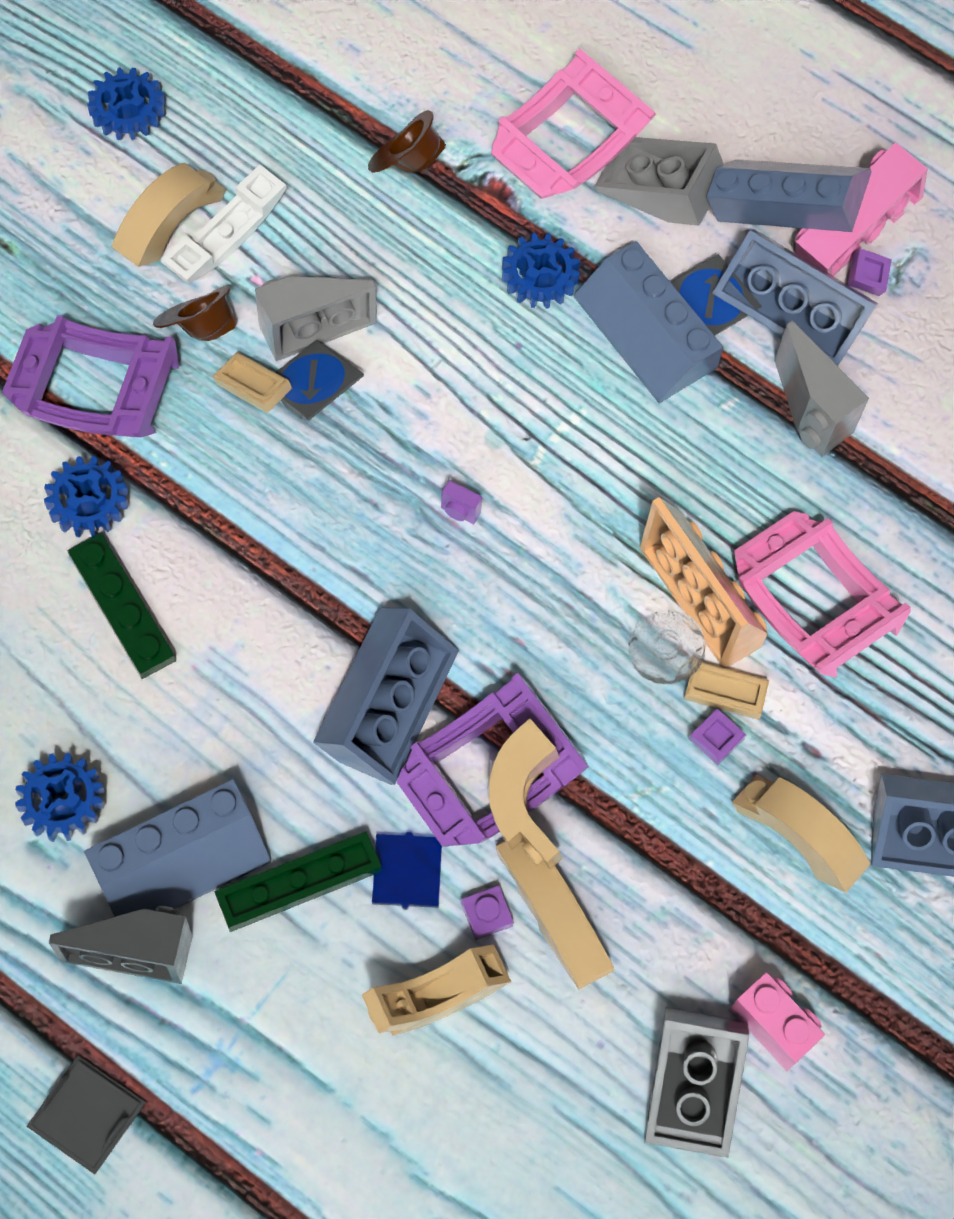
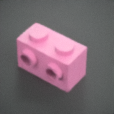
[729,972,825,1071]

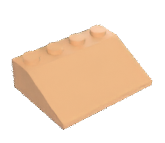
[640,497,768,668]

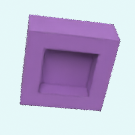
[848,248,892,296]
[441,480,483,525]
[689,708,746,766]
[461,886,514,940]

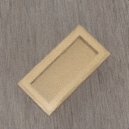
[213,352,292,413]
[684,660,770,720]

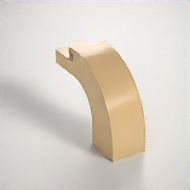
[111,163,226,267]
[489,719,562,870]
[732,775,870,893]
[362,945,511,1036]

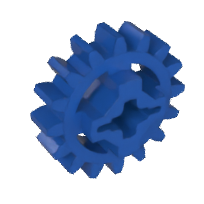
[87,67,165,140]
[502,233,580,309]
[44,456,129,538]
[15,753,105,842]

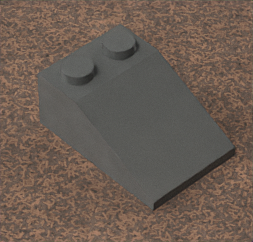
[48,906,193,984]
[644,1007,749,1158]

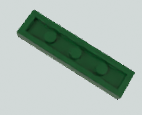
[67,533,176,679]
[214,831,382,932]

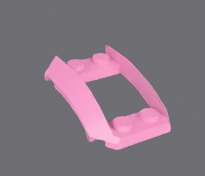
[491,48,656,199]
[734,511,911,678]

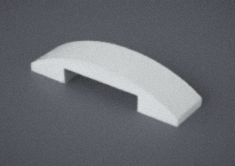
[161,164,287,283]

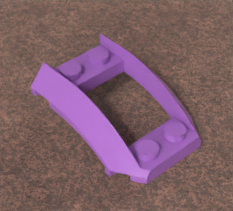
[2,315,179,437]
[397,673,589,847]

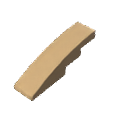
[496,840,615,990]

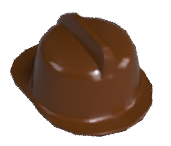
[368,110,446,173]
[153,285,237,341]

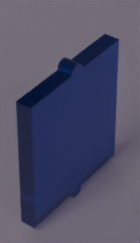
[372,832,442,910]

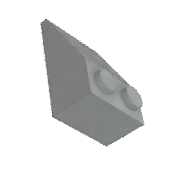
[595,137,724,226]
[255,276,376,361]
[774,320,869,457]

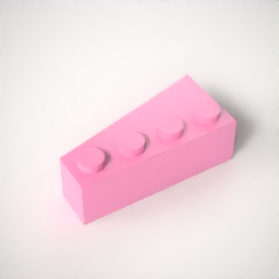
[795,142,928,276]

